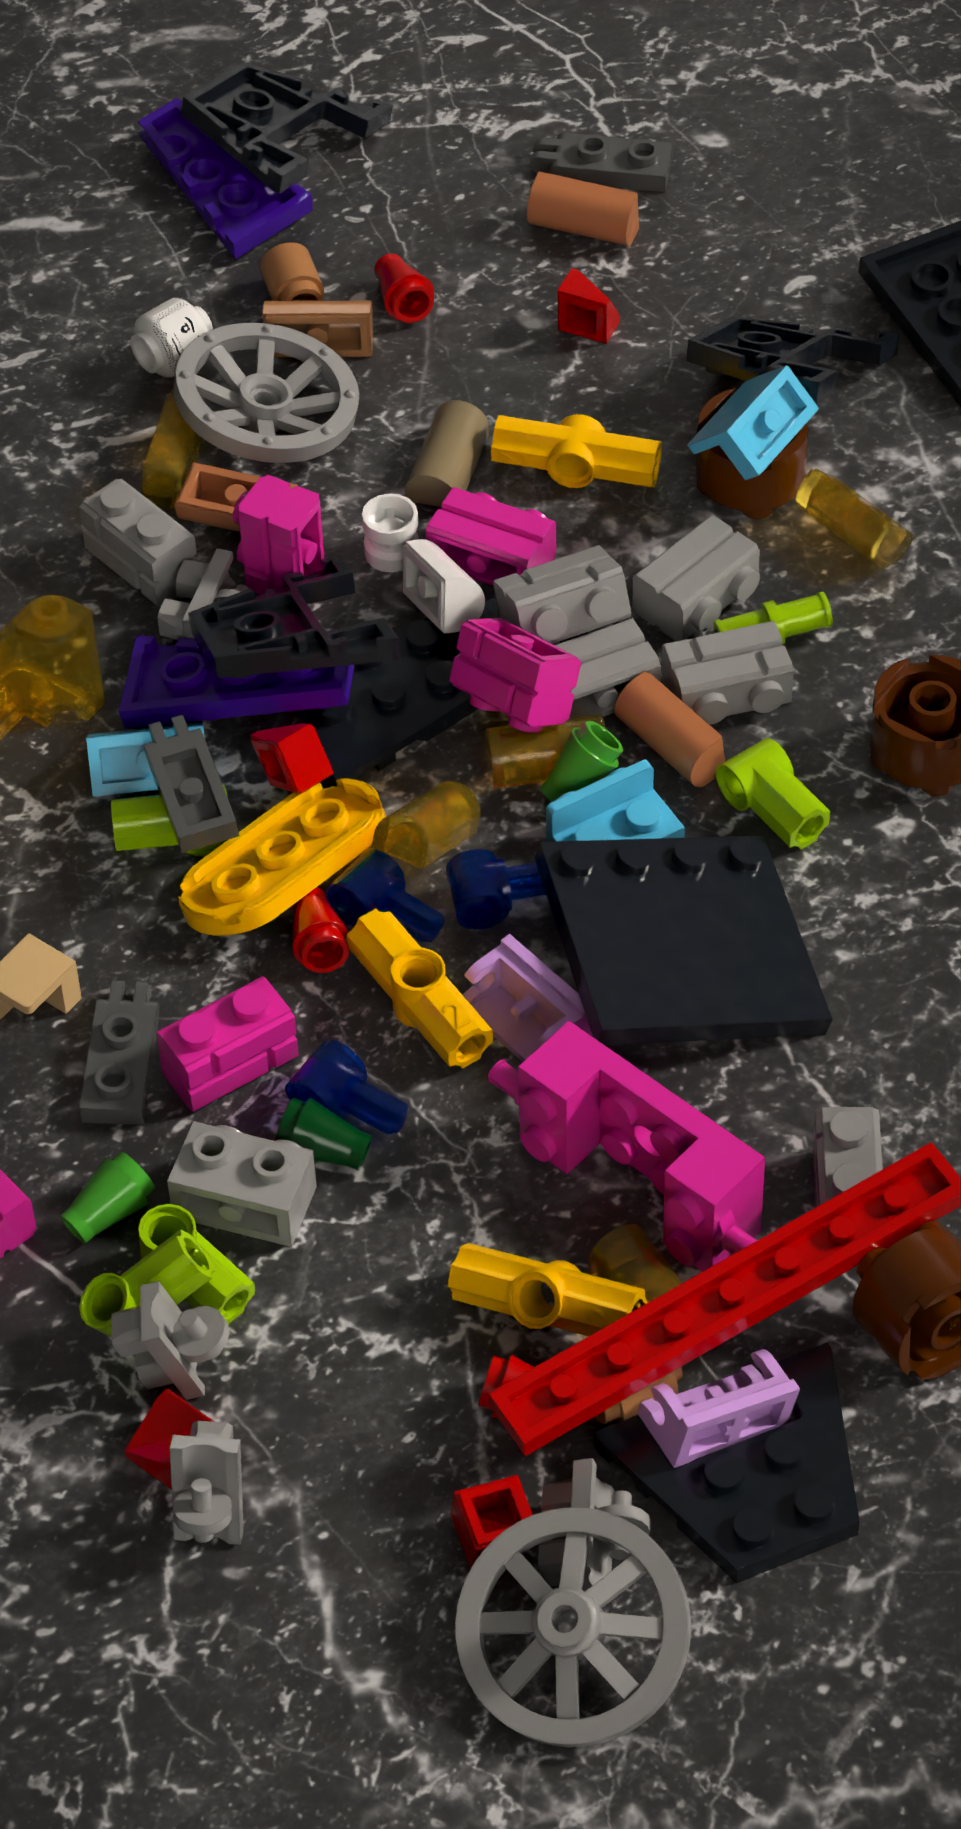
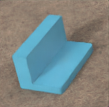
[687,365,819,480]
[86,722,205,797]

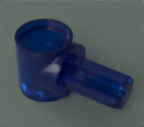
[326,848,445,942]
[445,849,546,930]
[285,1039,409,1135]

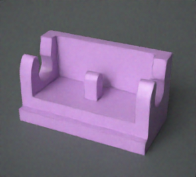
[463,934,593,1062]
[637,1349,800,1468]

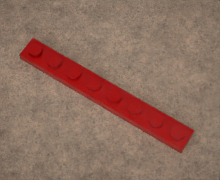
[489,1142,961,1456]

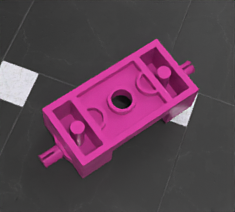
[488,1020,765,1272]

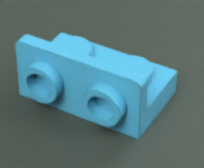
[546,760,685,842]

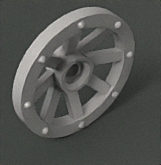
[173,323,359,463]
[455,1507,691,1747]

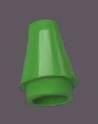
[540,721,623,802]
[59,1152,155,1244]

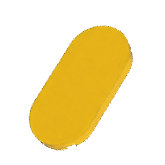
[178,778,386,936]

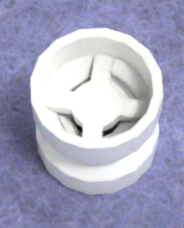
[362,493,419,573]

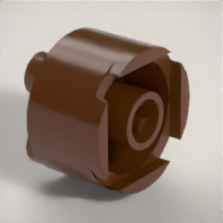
[696,388,808,519]
[870,655,961,796]
[853,1221,961,1379]

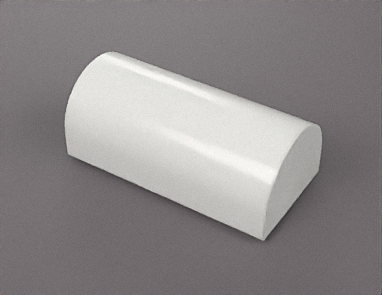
[403,539,485,634]

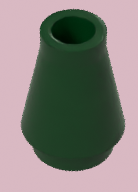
[275,1098,373,1171]

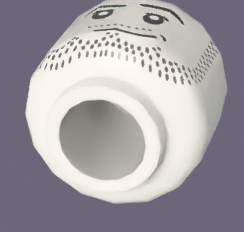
[131,298,213,378]

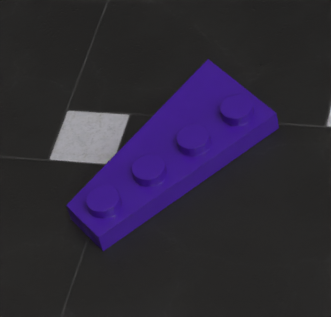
[138,97,313,259]
[119,635,354,729]

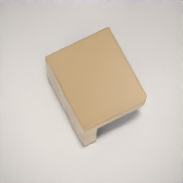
[0,933,82,1020]

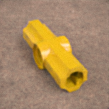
[491,414,662,488]
[346,909,493,1069]
[447,1243,648,1336]

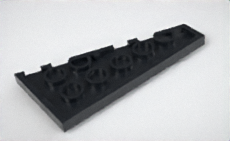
[297,597,619,787]

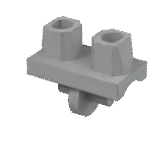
[157,548,249,640]
[111,1281,230,1400]
[170,1421,244,1545]
[538,1458,650,1591]

